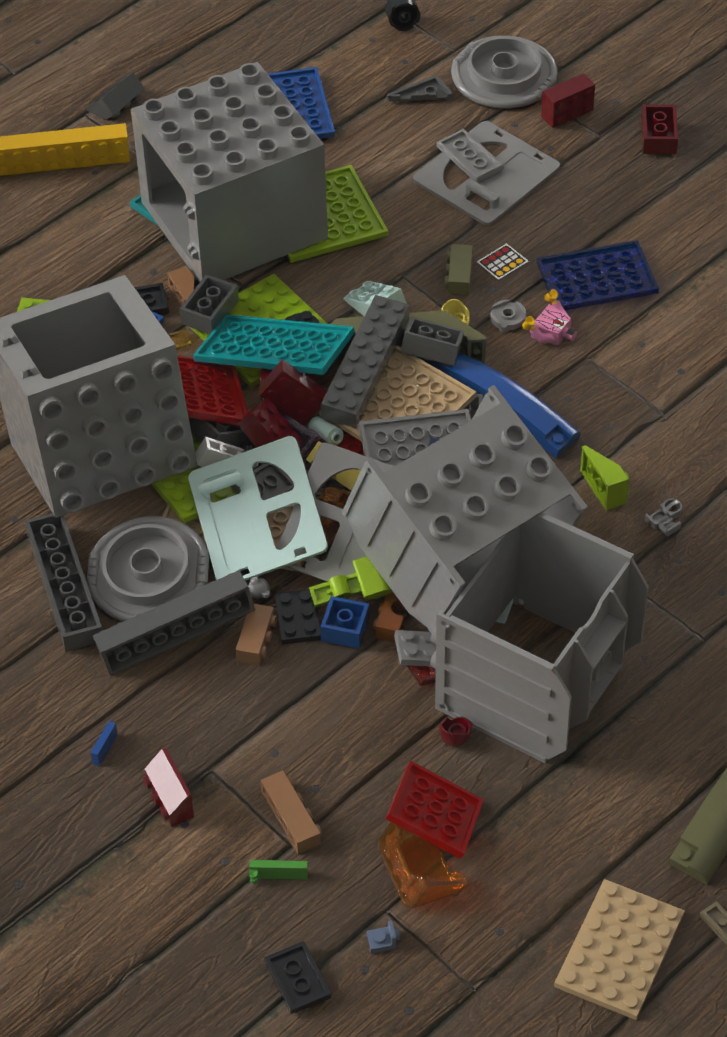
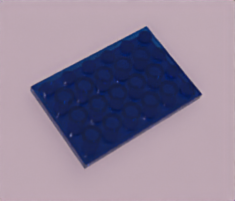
[536,240,659,310]

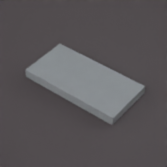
[436,129,504,183]

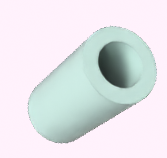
[309,416,344,446]

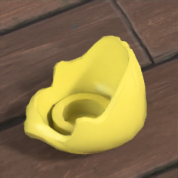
[441,299,470,325]

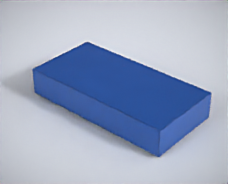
[91,721,118,766]

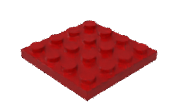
[385,760,484,859]

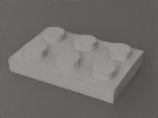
[394,630,436,666]

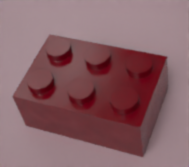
[541,73,595,128]
[641,105,678,154]
[259,359,326,426]
[237,398,302,448]

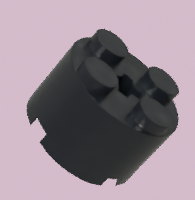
[385,0,421,31]

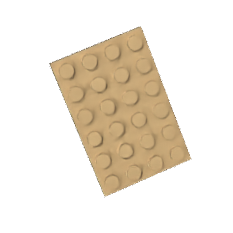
[554,879,685,1020]

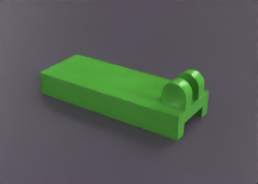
[249,860,308,884]

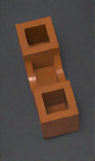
[373,592,408,643]

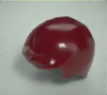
[439,716,473,747]

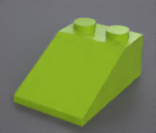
[580,445,630,511]

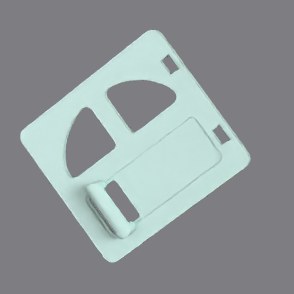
[188,436,328,581]

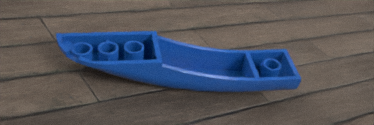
[416,353,581,459]

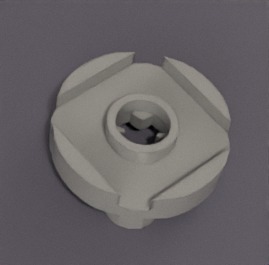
[490,300,526,332]

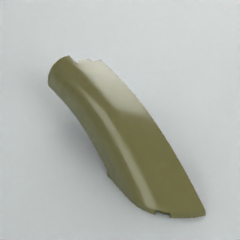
[670,768,727,885]

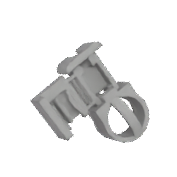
[645,498,682,537]

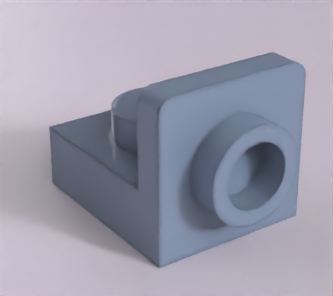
[366,920,400,954]

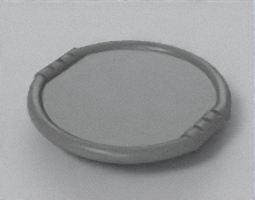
[451,36,558,109]
[86,516,210,622]

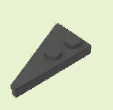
[387,75,453,102]

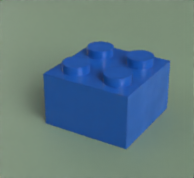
[320,596,370,649]

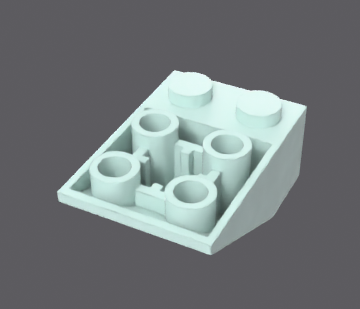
[343,281,407,316]

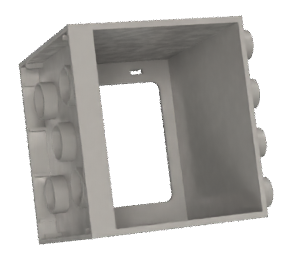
[131,62,328,283]
[0,275,197,518]

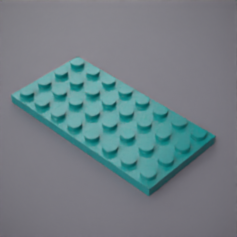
[193,314,355,375]

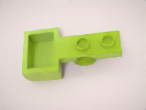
[309,556,393,608]

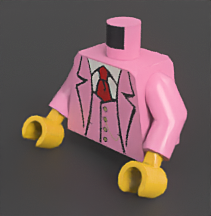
[522,289,577,345]

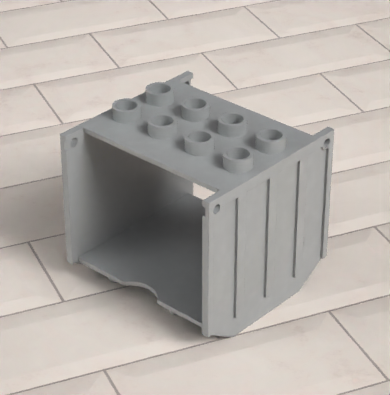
[342,385,588,634]
[430,512,649,763]

